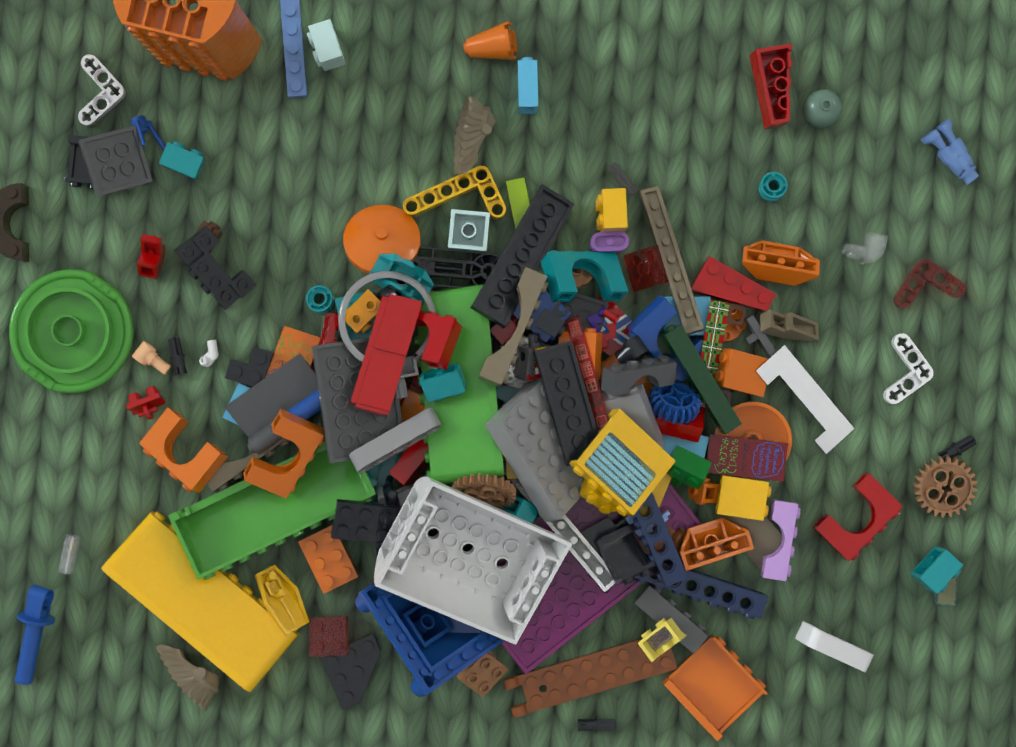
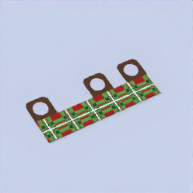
[696,300,747,407]

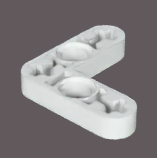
[78,54,126,127]
[883,333,933,404]

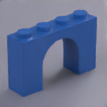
[626,295,703,383]

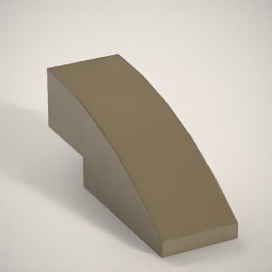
[760,309,819,341]

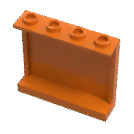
[662,634,768,741]

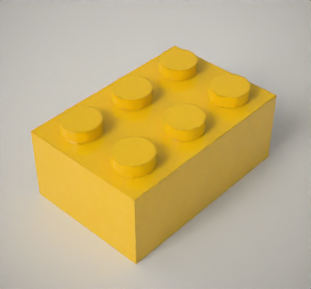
[595,188,628,232]

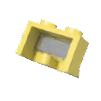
[638,618,687,662]

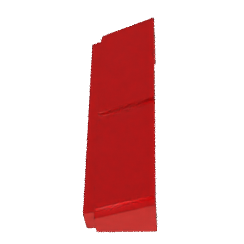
[349,294,422,417]

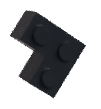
[225,347,274,387]

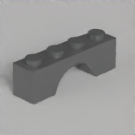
[601,355,677,396]

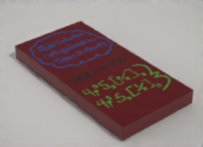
[707,434,788,482]

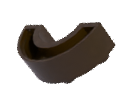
[0,183,29,262]

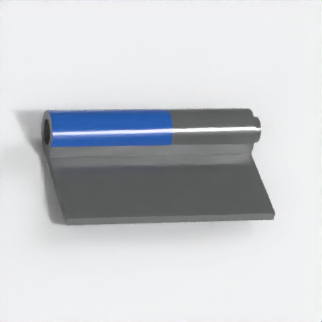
[225,353,321,455]

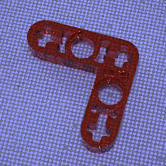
[893,259,966,308]

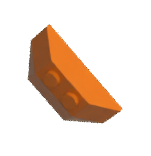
[742,240,820,286]
[679,518,754,571]

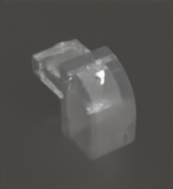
[842,232,888,265]

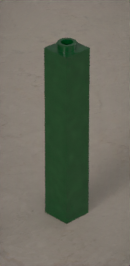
[661,324,742,434]

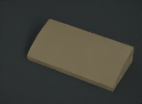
[712,512,782,571]

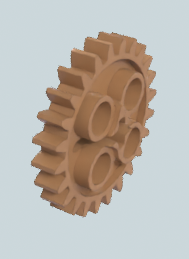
[913,455,978,518]
[452,473,516,509]

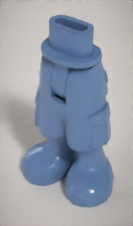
[920,118,979,185]

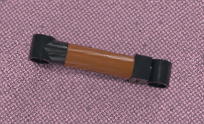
[583,335,649,396]

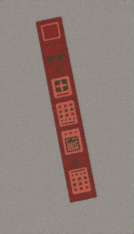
[565,315,609,431]

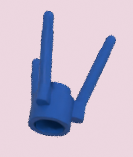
[130,115,166,150]

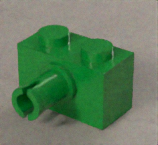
[666,445,712,489]

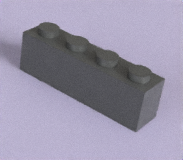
[633,584,708,654]

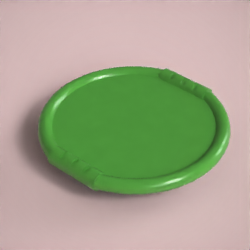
[9,269,133,393]

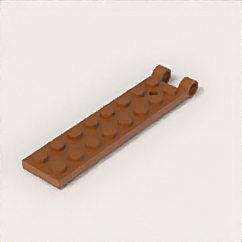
[503,631,677,718]

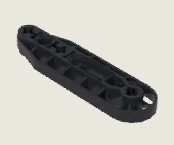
[396,246,500,289]

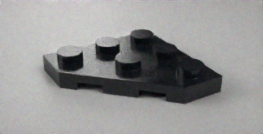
[320,633,381,710]

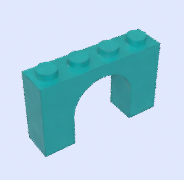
[541,250,628,302]

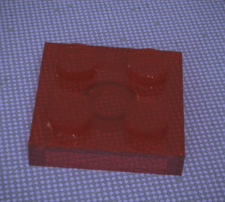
[623,245,668,292]
[308,616,349,657]

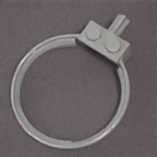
[338,271,436,399]

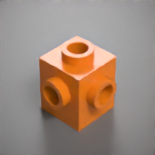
[688,477,720,505]

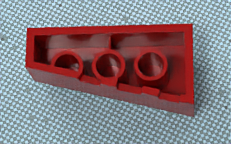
[749,43,792,129]
[691,256,777,312]

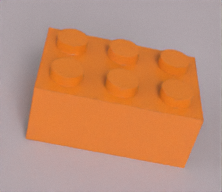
[298,524,361,594]

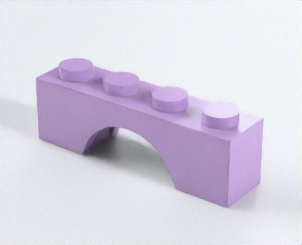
[760,499,800,581]

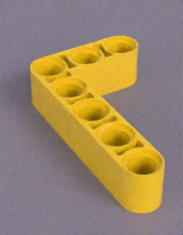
[403,166,506,220]

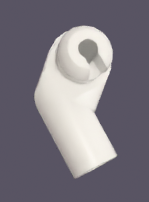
[199,340,219,367]

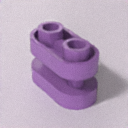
[589,231,629,253]

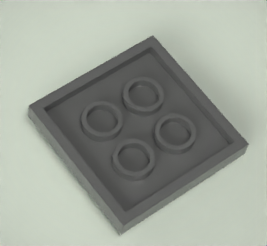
[78,125,153,197]

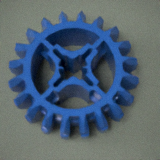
[648,380,701,425]

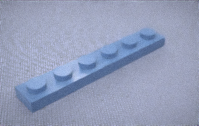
[280,0,308,98]

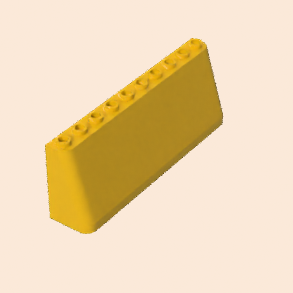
[101,511,300,692]

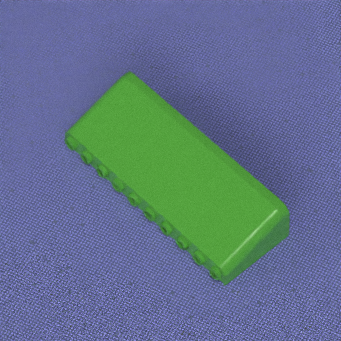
[414,284,504,486]
[168,441,377,580]

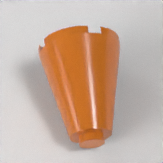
[463,21,518,60]

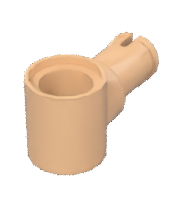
[132,340,171,375]

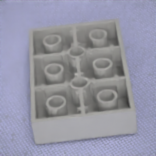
[484,378,588,522]

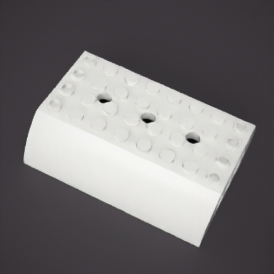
[374,476,572,645]

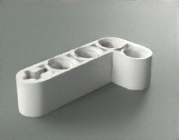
[795,621,874,672]

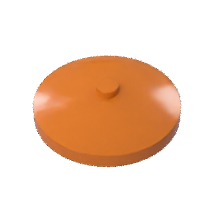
[343,205,421,274]
[714,402,792,479]

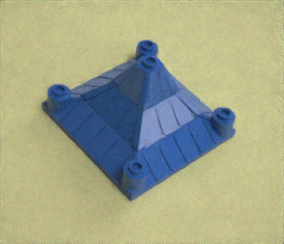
[355,583,505,697]

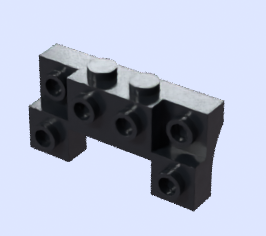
[174,226,256,310]

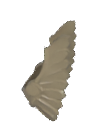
[453,96,497,175]
[155,644,219,711]

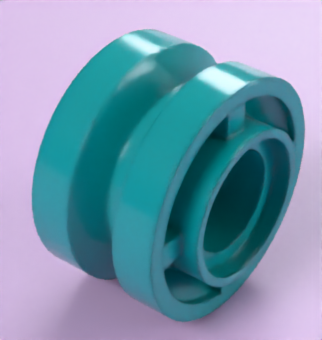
[758,172,788,202]
[306,285,335,315]

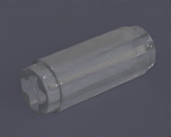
[58,534,80,575]

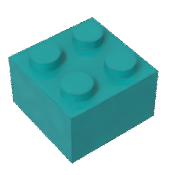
[910,546,963,594]

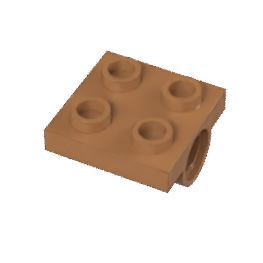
[457,651,509,697]

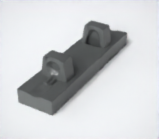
[744,315,787,385]

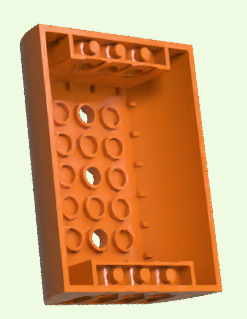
[113,0,263,81]

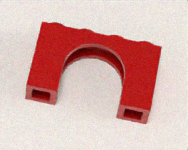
[415,310,462,370]
[812,473,902,561]

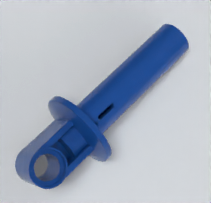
[15,584,55,685]

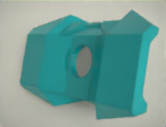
[368,254,434,306]

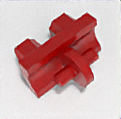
[126,386,166,420]

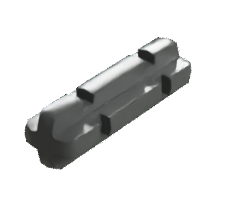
[608,162,638,196]

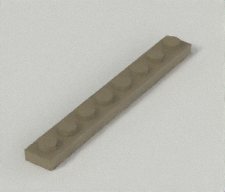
[640,186,704,335]

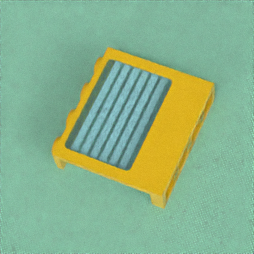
[569,408,675,516]

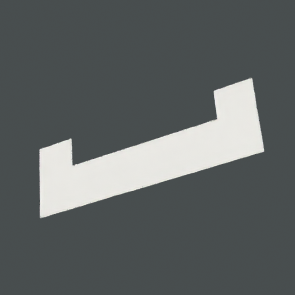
[756,345,854,454]

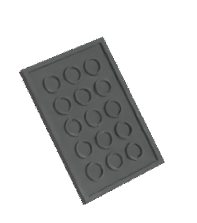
[311,338,407,463]

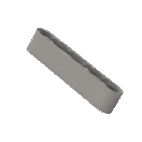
[349,408,442,473]

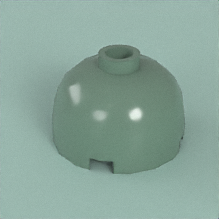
[803,89,842,128]

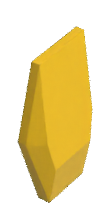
[255,565,309,636]

